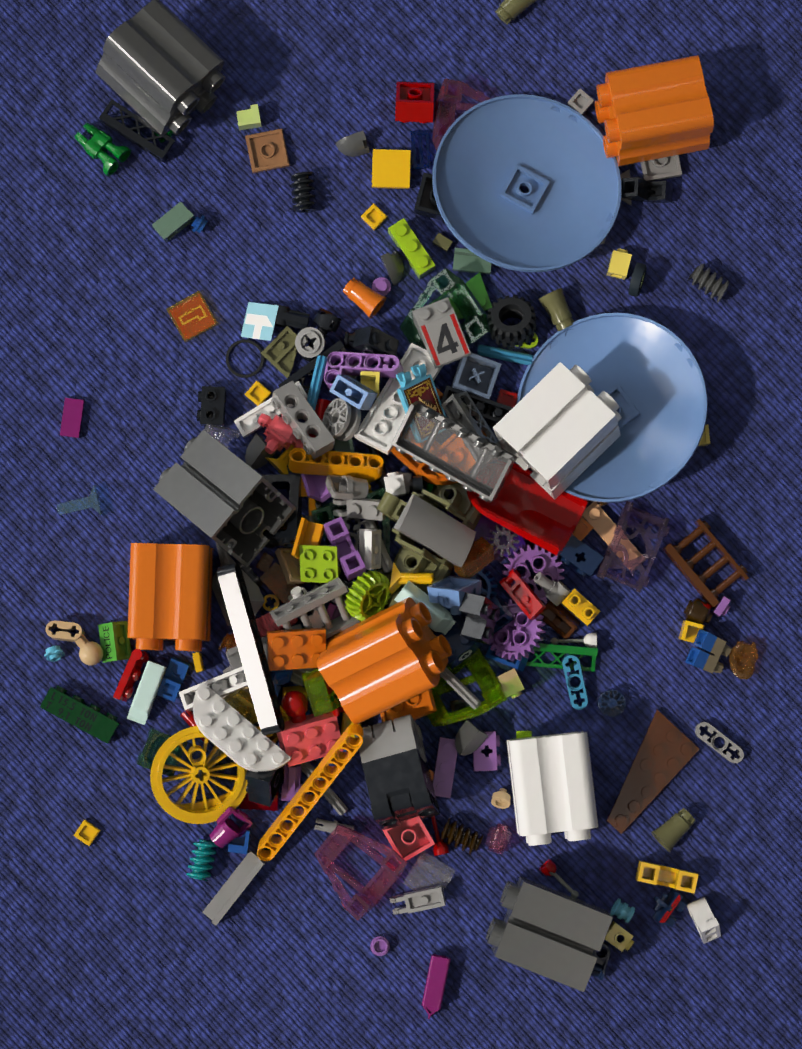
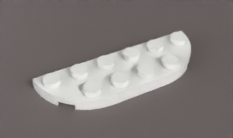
[193,682,291,772]

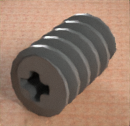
[687,263,729,303]

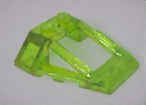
[427,649,507,727]

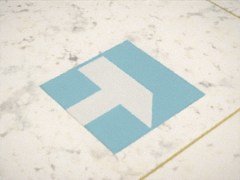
[241,302,279,341]

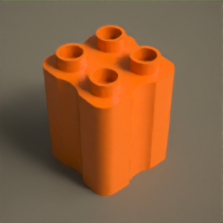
[595,55,714,166]
[127,543,214,652]
[317,597,452,724]

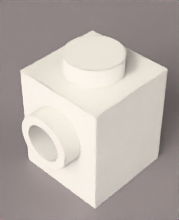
[384,472,406,497]

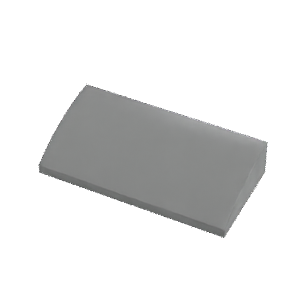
[394,494,476,567]

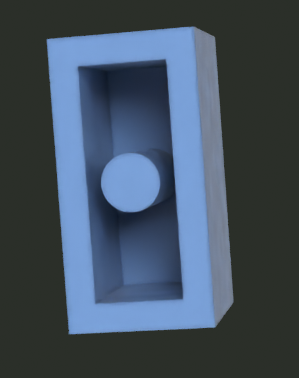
[329,374,378,410]

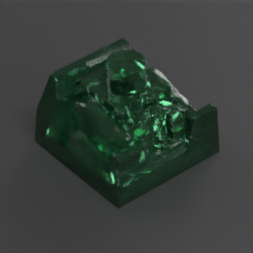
[137,726,188,776]

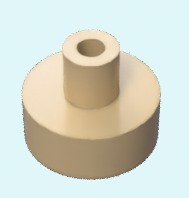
[491,788,511,809]

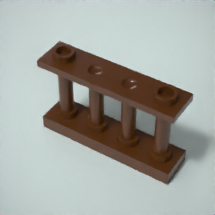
[662,519,749,608]

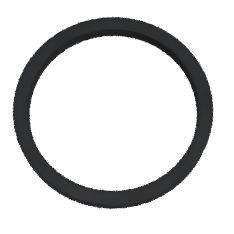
[226,340,264,378]

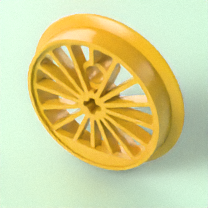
[150,726,248,824]

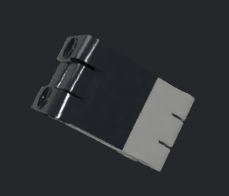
[355,714,440,830]

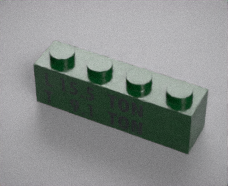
[40,685,121,744]

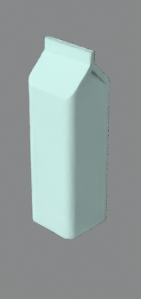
[394,581,456,635]
[127,661,167,725]

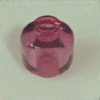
[485,824,513,854]

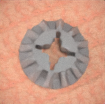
[295,327,326,358]

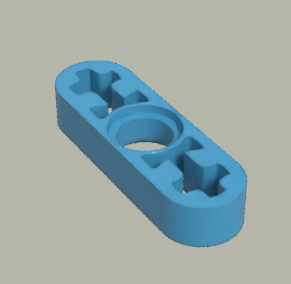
[562,654,588,710]

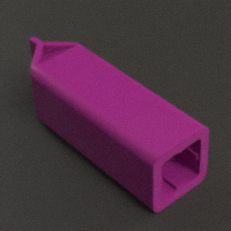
[422,954,451,1020]

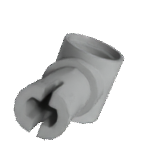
[533,572,571,606]

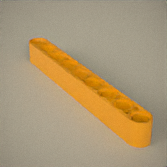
[257,724,364,861]

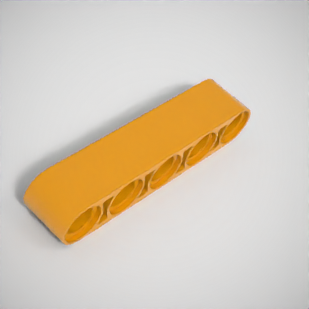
[288,448,384,480]

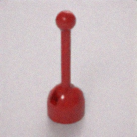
[431,816,449,856]

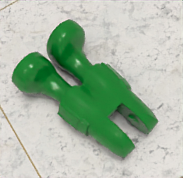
[74,123,131,176]

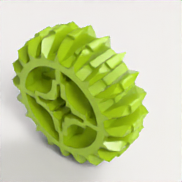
[345,570,391,621]

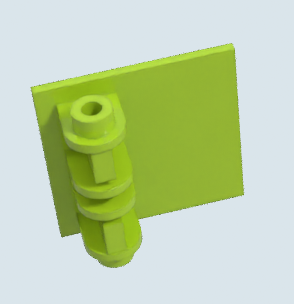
[299,544,341,583]

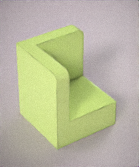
[237,104,262,131]

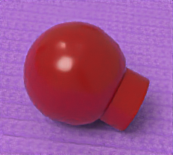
[281,691,308,723]

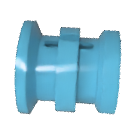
[610,898,635,923]

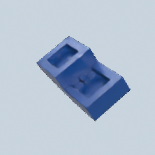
[157,657,190,702]

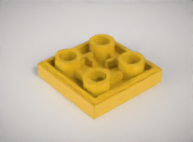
[372,149,411,189]

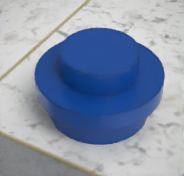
[191,215,208,233]

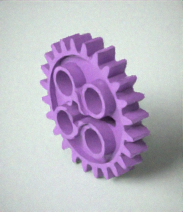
[502,544,564,604]
[489,599,546,661]

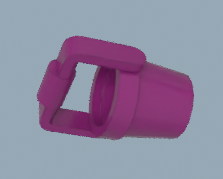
[209,807,252,848]

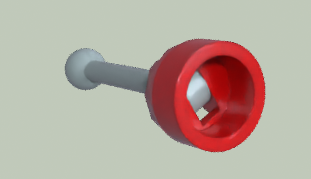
[539,859,579,898]

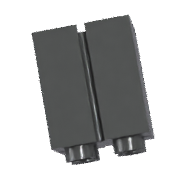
[153,430,296,568]
[485,876,613,992]

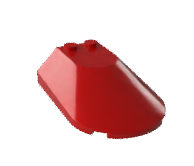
[467,461,589,556]

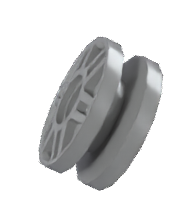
[322,398,361,441]

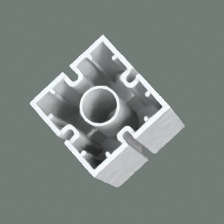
[493,362,622,500]

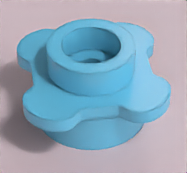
[44,646,65,662]

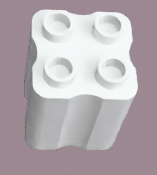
[506,731,598,846]

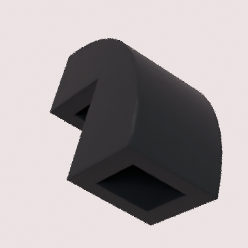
[621,177,673,203]

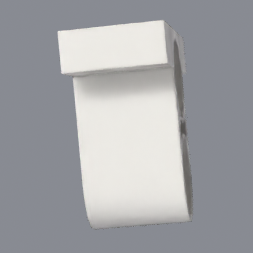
[687,897,721,944]

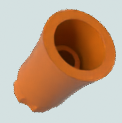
[343,278,386,319]

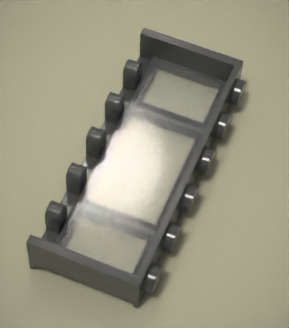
[391,401,518,501]

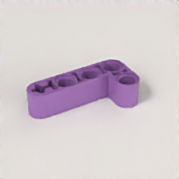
[324,351,403,389]

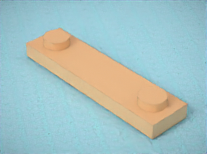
[582,502,645,571]

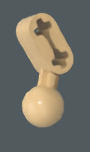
[46,621,103,666]

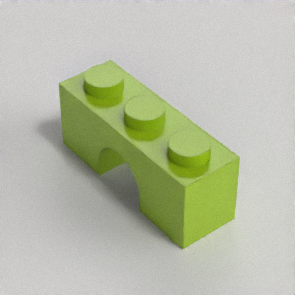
[388,218,435,279]

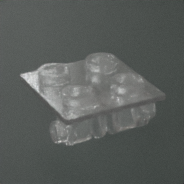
[402,851,456,891]

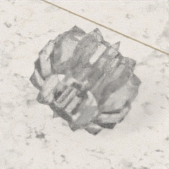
[487,525,520,557]

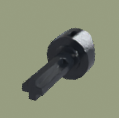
[302,308,341,362]

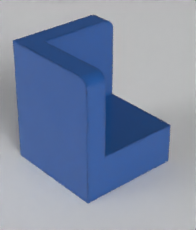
[228,830,251,854]

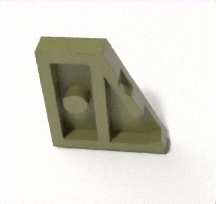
[261,326,298,378]

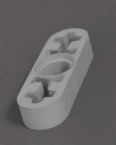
[695,722,744,763]

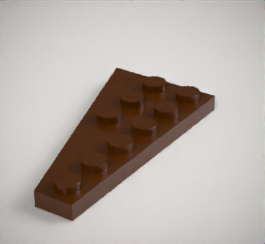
[606,709,699,834]

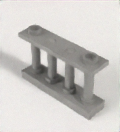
[269,577,360,639]

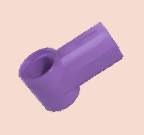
[281,764,302,801]

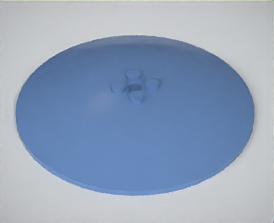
[432,94,621,272]
[517,313,708,503]

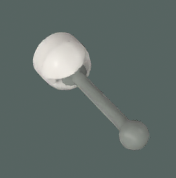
[550,633,597,648]

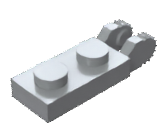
[333,498,386,521]
[389,885,446,915]

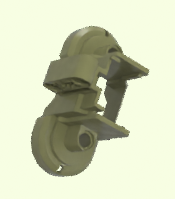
[376,483,482,595]

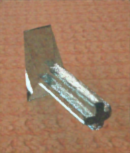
[57,485,102,515]

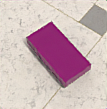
[60,398,85,438]

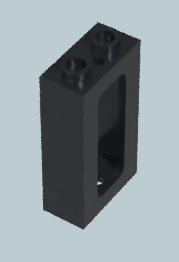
[262,474,303,548]

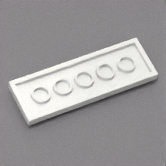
[354,343,443,455]

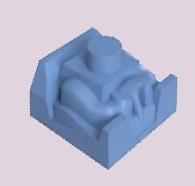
[427,576,481,615]

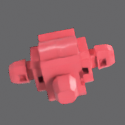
[257,413,304,454]

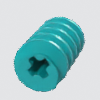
[186,838,217,881]

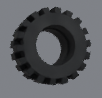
[487,295,536,348]

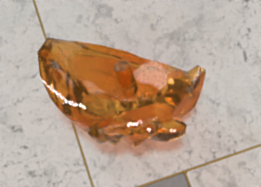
[729,641,758,679]

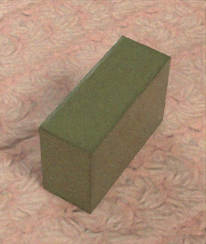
[432,233,453,252]

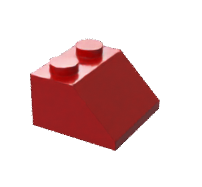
[395,82,434,123]

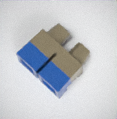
[685,629,732,674]

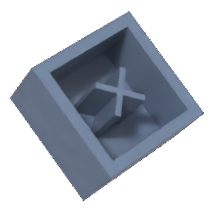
[451,353,501,399]

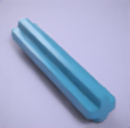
[477,344,533,365]
[307,355,327,411]

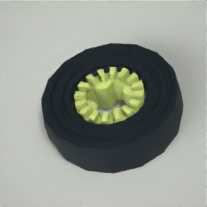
[628,263,647,297]

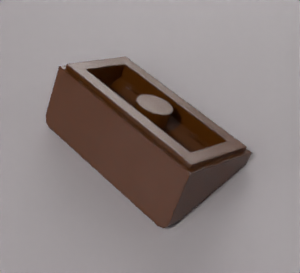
[540,600,581,639]

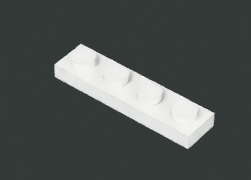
[234,381,308,438]

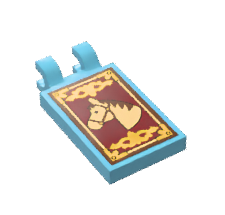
[396,364,447,443]

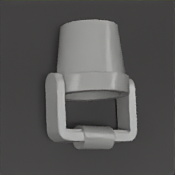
[325,475,369,500]

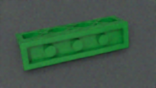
[521,642,598,672]

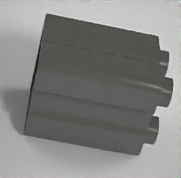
[95,0,226,136]

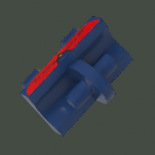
[652,889,687,927]

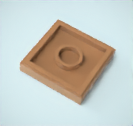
[245,129,290,174]

